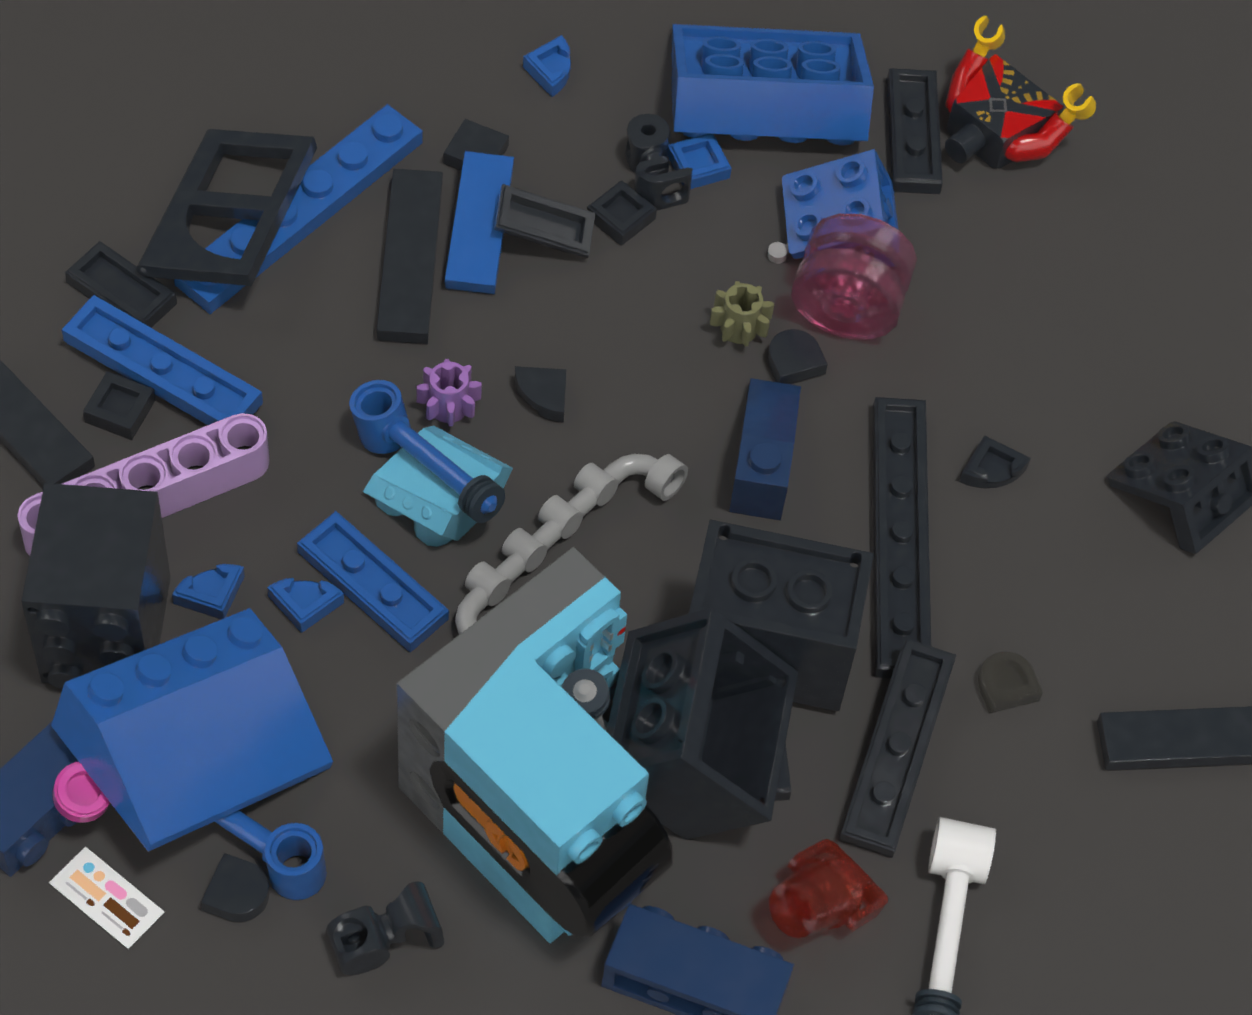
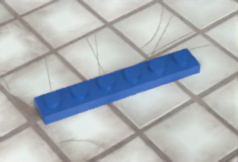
[174,104,423,314]

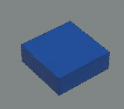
[668,134,732,189]

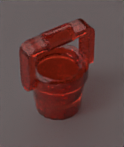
[769,839,888,938]

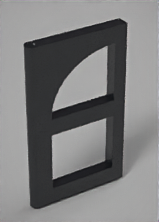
[136,129,317,286]

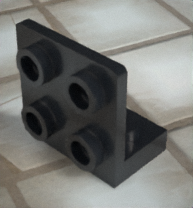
[1107,421,1252,554]

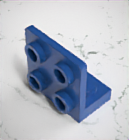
[782,149,902,266]

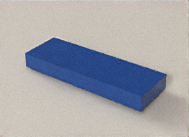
[445,151,514,294]
[297,511,449,653]

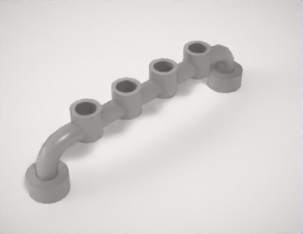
[455,454,688,635]

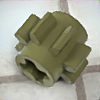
[710,281,774,346]

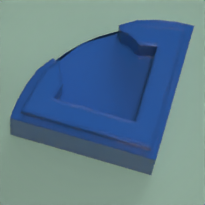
[523,35,571,97]
[172,564,245,619]
[267,578,344,633]

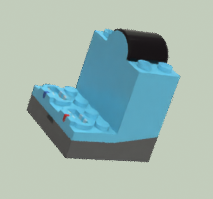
[397,547,674,944]

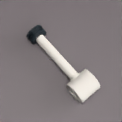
[912,817,996,1015]

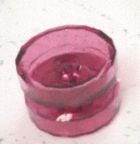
[791,213,917,340]

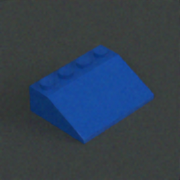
[672,24,874,145]
[51,608,333,852]

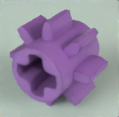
[416,359,482,426]

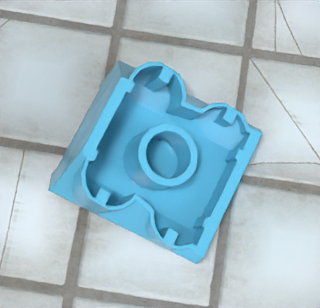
[363,426,513,547]

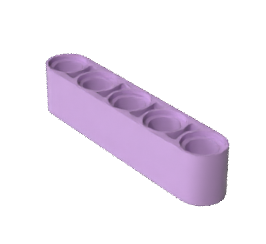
[17,413,270,556]

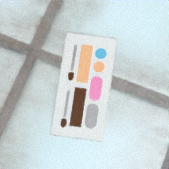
[49,846,165,949]

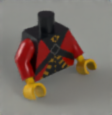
[945,16,1096,169]

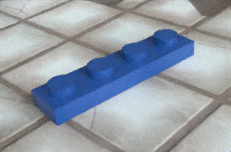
[62,295,263,425]

